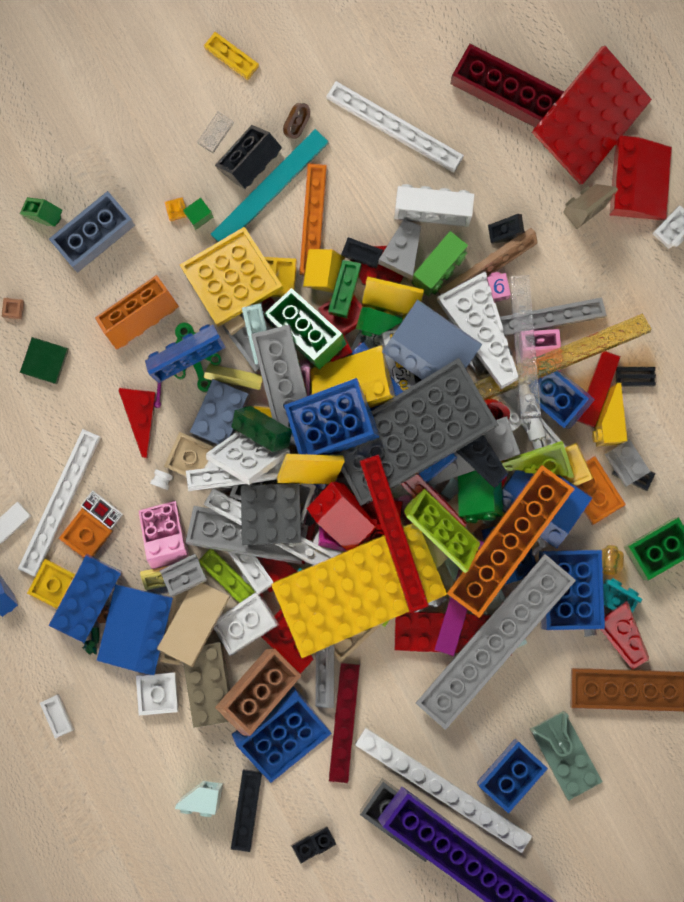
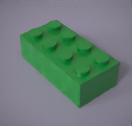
[264,288,347,370]

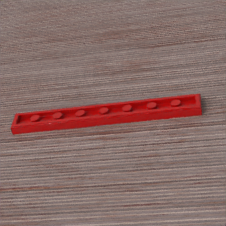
[359,455,429,613]

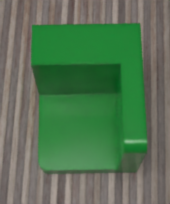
[183,197,214,230]

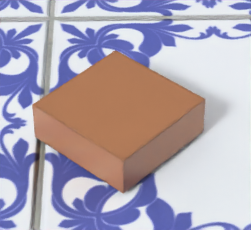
[1,298,24,320]

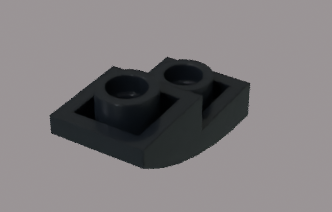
[291,826,336,864]

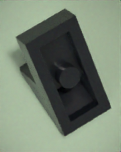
[488,214,525,244]

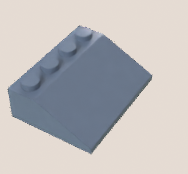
[382,300,482,380]

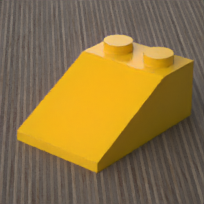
[592,383,627,447]

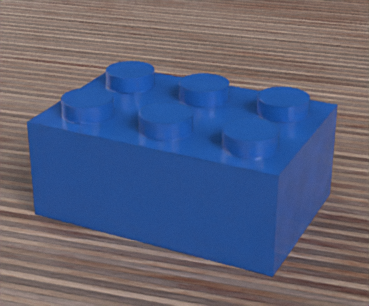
[476,738,548,814]

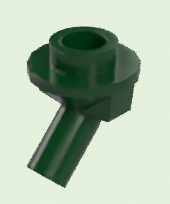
[82,627,99,655]

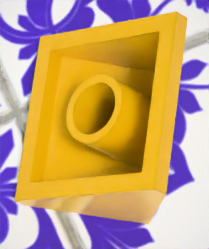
[303,249,345,293]

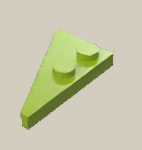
[501,441,574,478]

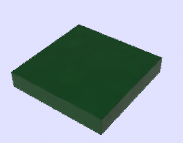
[20,337,69,385]

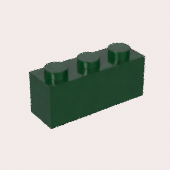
[231,406,292,452]

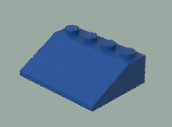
[145,324,226,383]
[284,378,380,455]
[502,470,592,549]
[539,550,605,630]
[97,584,173,675]
[232,686,332,783]

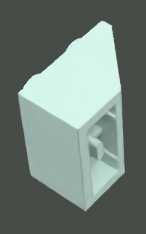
[175,781,223,817]

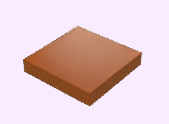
[58,508,113,558]

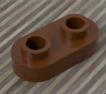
[283,103,311,139]

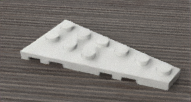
[437,272,518,389]

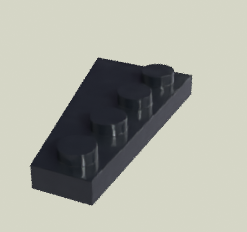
[456,435,508,488]

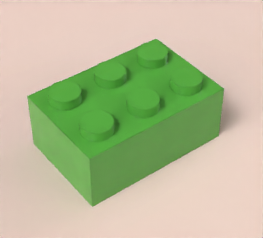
[412,231,468,297]

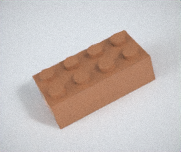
[215,649,301,736]

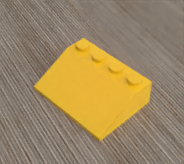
[310,345,395,408]

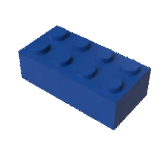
[49,553,121,643]

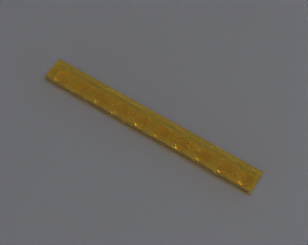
[475,313,652,400]

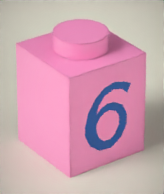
[487,272,511,302]

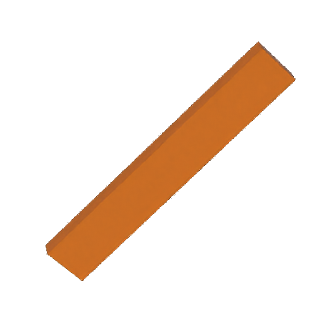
[300,164,327,275]

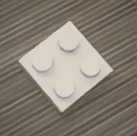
[136,672,179,716]

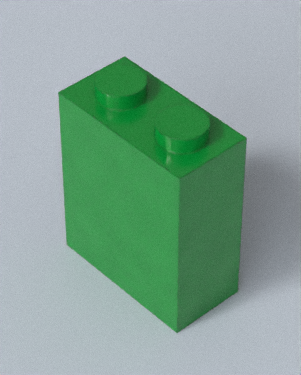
[458,470,503,523]

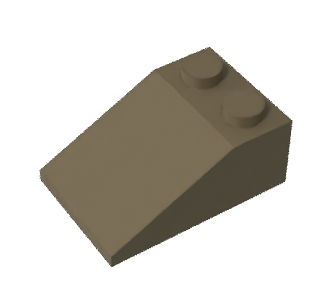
[563,184,618,229]

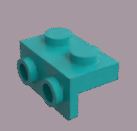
[603,578,643,613]

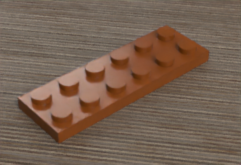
[570,668,684,712]

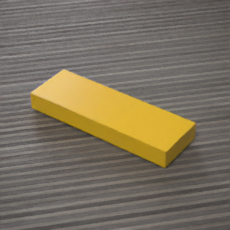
[204,32,259,80]

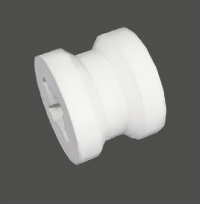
[150,469,173,490]

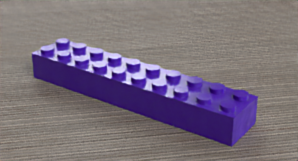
[378,786,557,902]

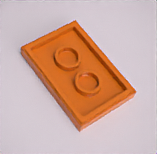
[576,456,626,525]

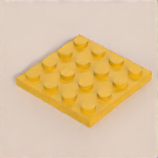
[180,227,283,327]

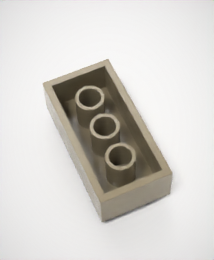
[183,641,230,728]

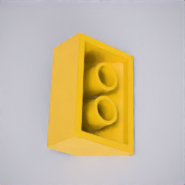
[362,277,424,319]

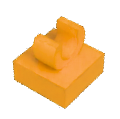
[165,197,187,222]

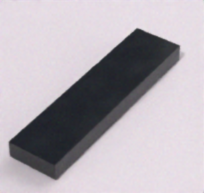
[231,769,262,852]

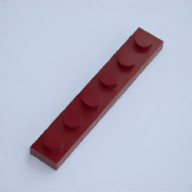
[329,663,360,783]

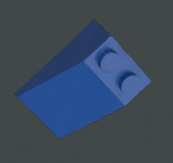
[528,362,595,429]

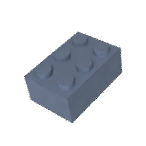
[190,379,250,445]

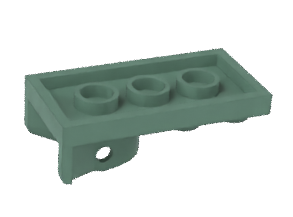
[530,711,603,801]

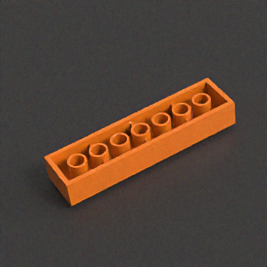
[446,465,575,618]

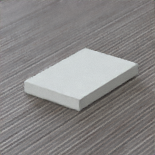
[214,593,279,656]

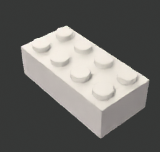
[394,184,474,227]

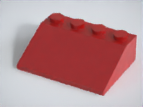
[609,135,672,221]

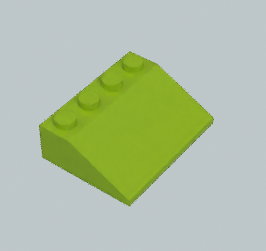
[404,489,480,573]

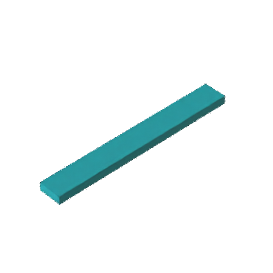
[211,129,329,242]

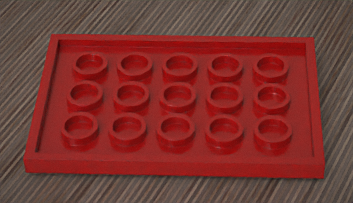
[531,45,652,185]

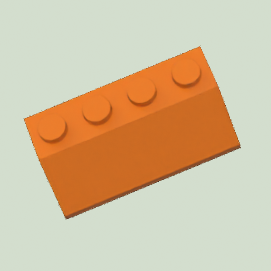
[95,275,179,350]

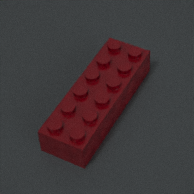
[450,43,564,127]

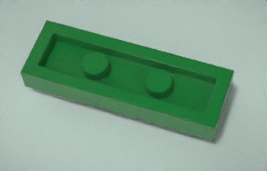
[328,260,362,318]

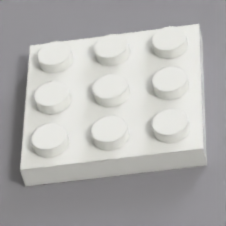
[206,431,290,485]

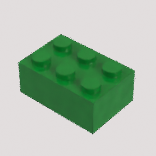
[624,517,684,581]

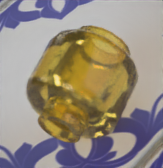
[601,545,624,575]

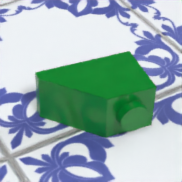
[20,197,63,227]
[356,307,403,337]

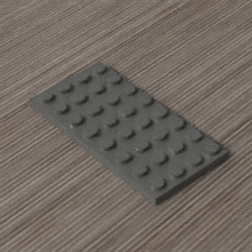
[333,358,499,507]

